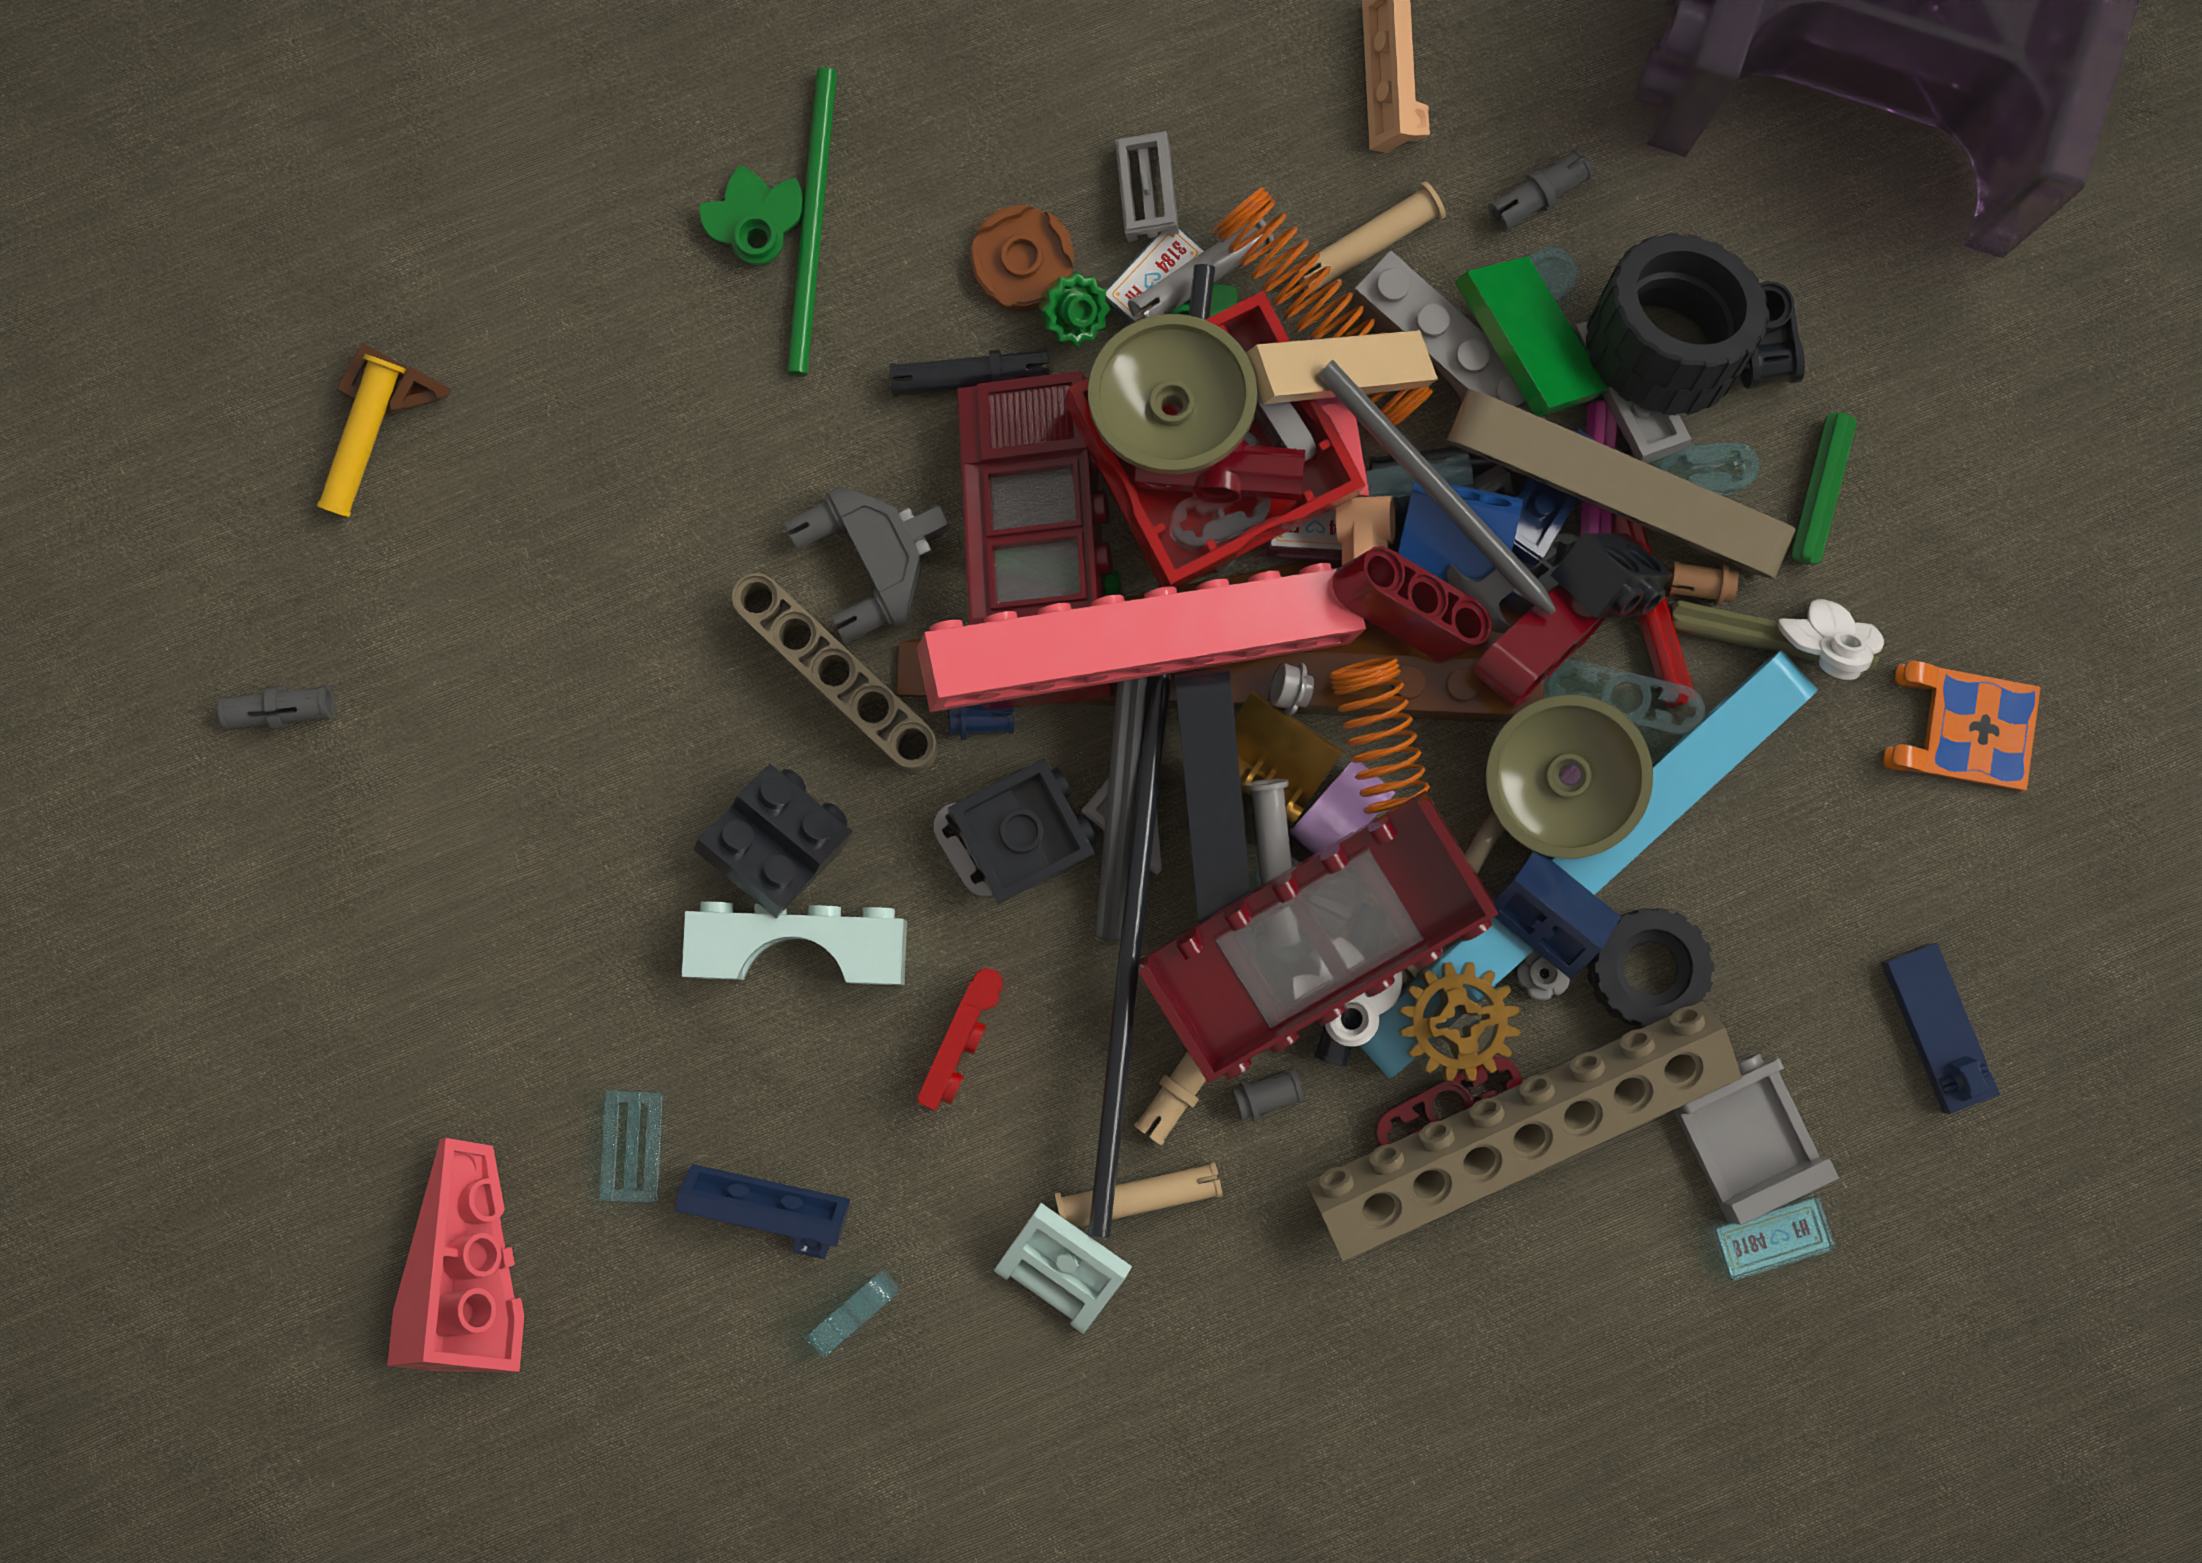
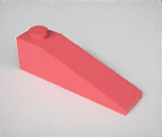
[387,1138,524,1373]

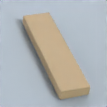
[1246,330,1438,405]

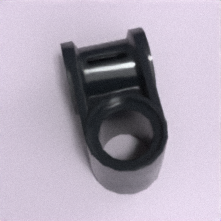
[1740,281,1805,389]

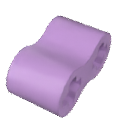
[1289,762,1396,855]

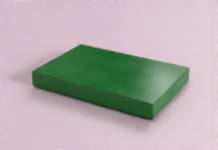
[1455,256,1609,417]

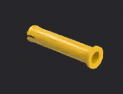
[317,354,406,517]

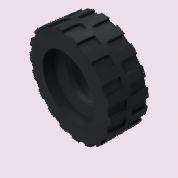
[1587,908,1715,1027]

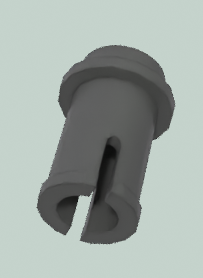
[1232,1068,1304,1122]

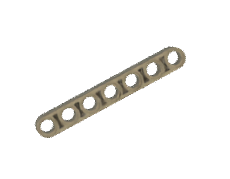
[1446,390,1796,579]

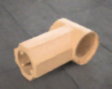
[1336,496,1396,565]

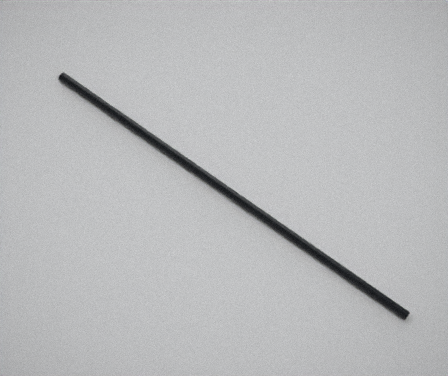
[1088,264,1215,1238]

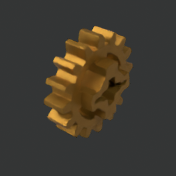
[1398,962,1520,1081]

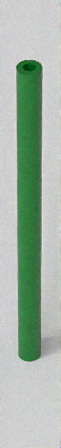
[787,67,837,377]

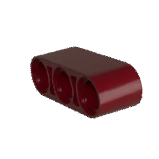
[1332,546,1492,661]
[1473,584,1605,708]

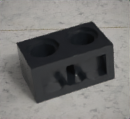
[1550,533,1673,618]

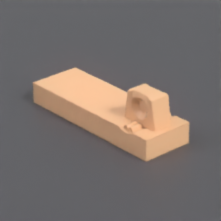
[1362,0,1430,153]

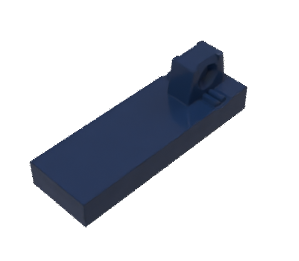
[1881,943,2000,1114]
[676,1164,850,1259]

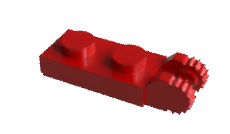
[917,967,1005,1111]

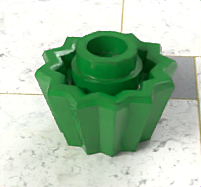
[1038,271,1111,347]

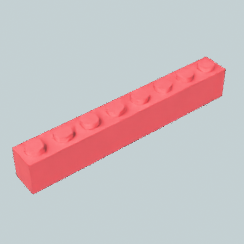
[917,563,1366,712]

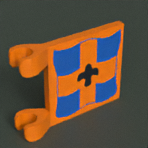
[1883,660,2041,791]

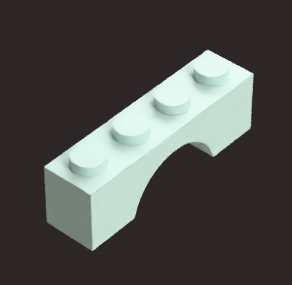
[682,902,907,986]

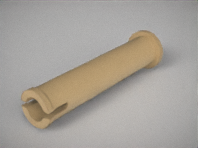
[1293,181,1446,296]
[1055,1162,1223,1227]

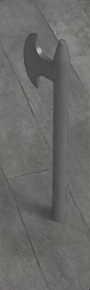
[1317,359,1555,633]

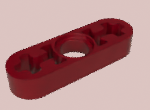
[1374,1057,1522,1146]

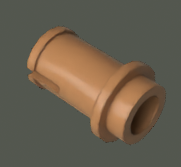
[1667,561,1739,606]

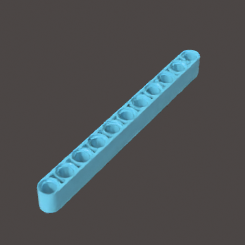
[1359,650,1818,1079]

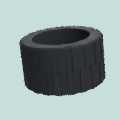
[1585,233,1769,415]

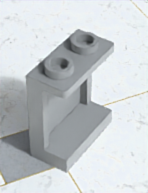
[1674,1053,1839,1225]

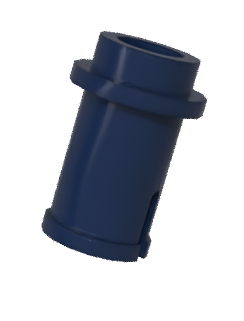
[948,704,1014,740]

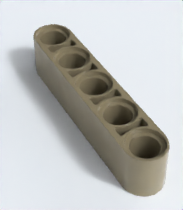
[732,573,939,774]

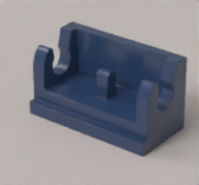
[1493,851,1621,979]

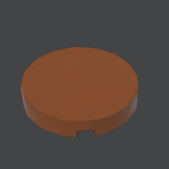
[970,204,1074,311]

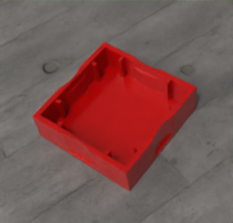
[1064,291,1366,588]

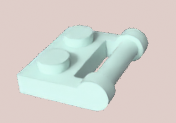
[993,1203,1132,1334]

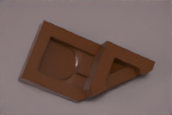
[337,343,451,417]

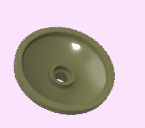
[1088,314,1257,474]
[1486,694,1653,859]

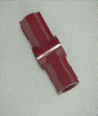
[1135,440,1305,503]

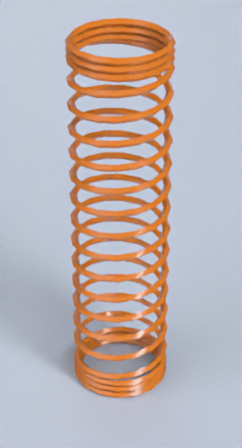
[1212,187,1433,426]
[1329,657,1434,937]

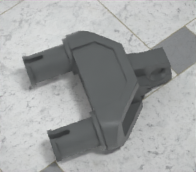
[783,486,951,645]

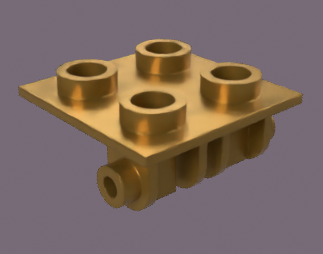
[1235,691,1343,827]

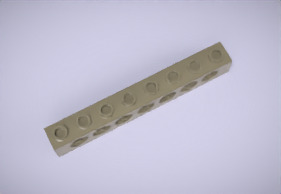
[1306,1001,1742,1262]

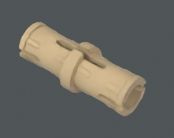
[1133,1051,1206,1146]

